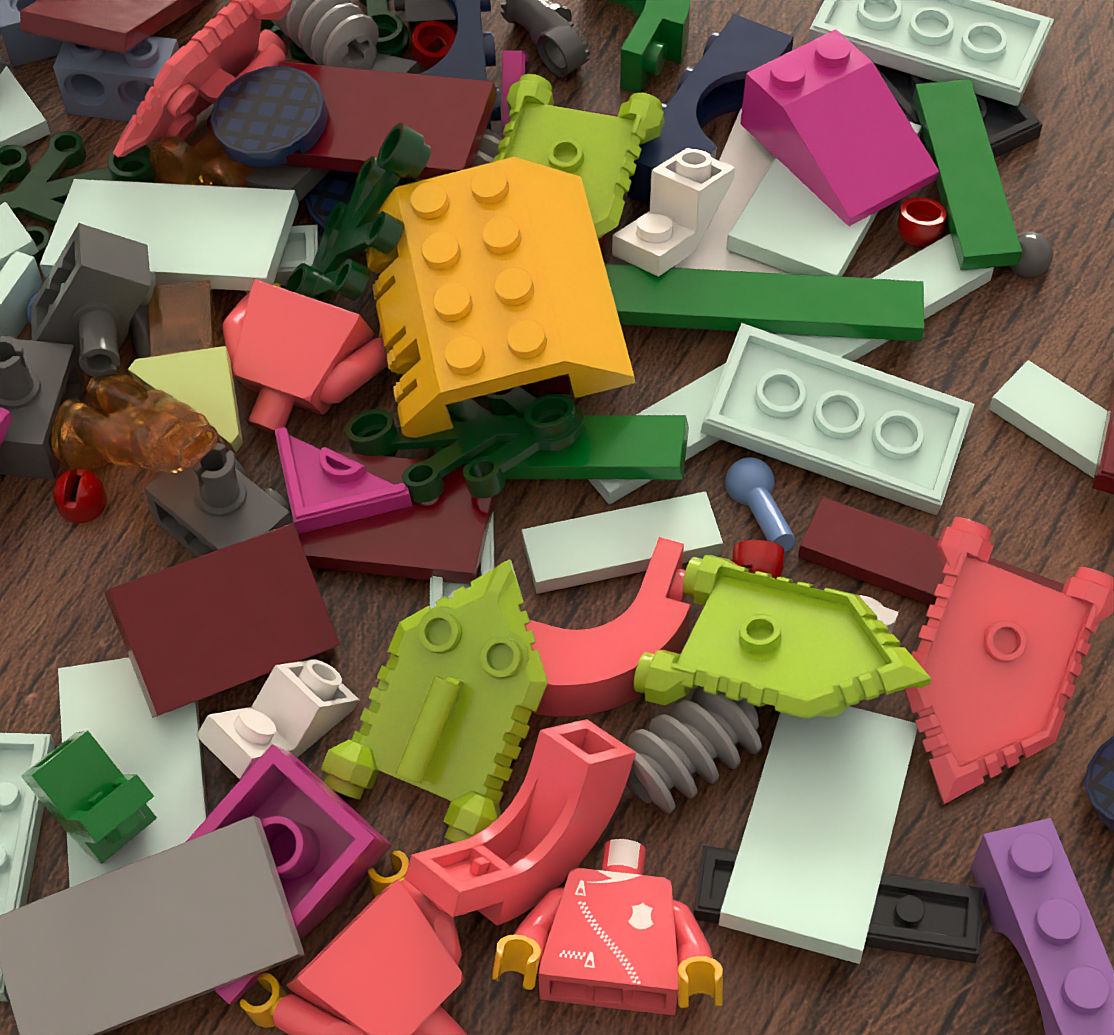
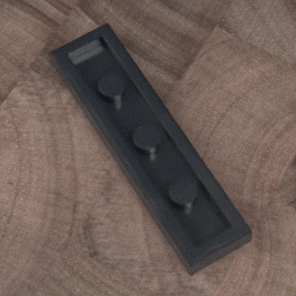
[693,846,984,963]

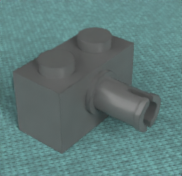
[31,223,156,377]
[0,336,86,480]
[144,440,292,557]

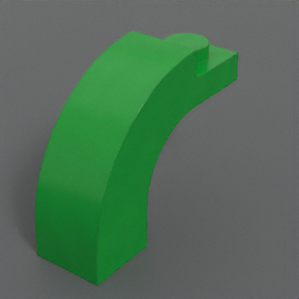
[608,0,691,93]

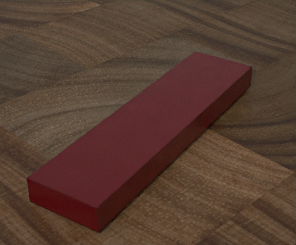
[798,497,1065,606]

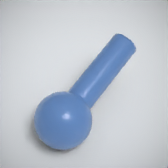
[725,457,796,552]

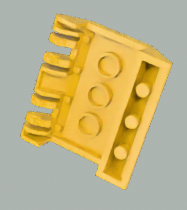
[365,157,636,438]

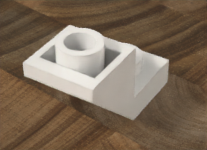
[612,148,735,277]
[196,659,360,780]

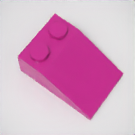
[740,29,939,226]
[186,744,392,1005]

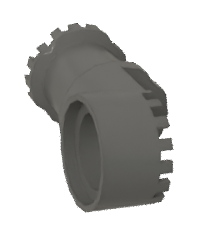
[500,0,590,78]

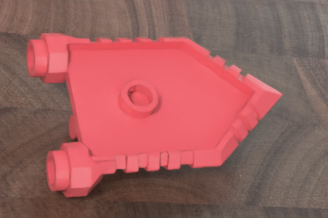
[113,0,292,157]
[904,517,1114,804]

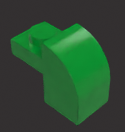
[21,730,157,864]

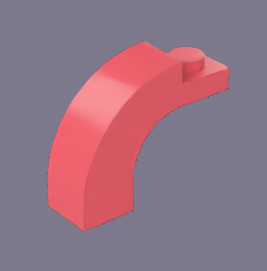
[526,537,690,716]
[405,719,636,926]

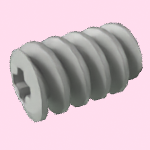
[271,0,379,70]
[626,687,762,814]

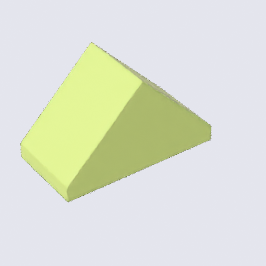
[128,346,243,453]

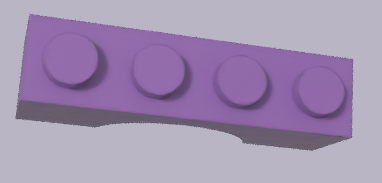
[970,818,1114,1035]

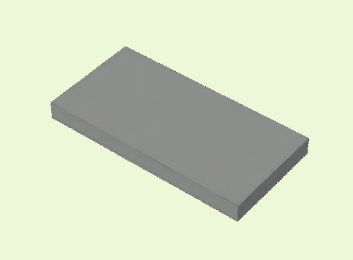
[0,816,305,1035]

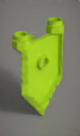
[493,74,665,239]
[634,555,931,719]
[321,559,548,843]

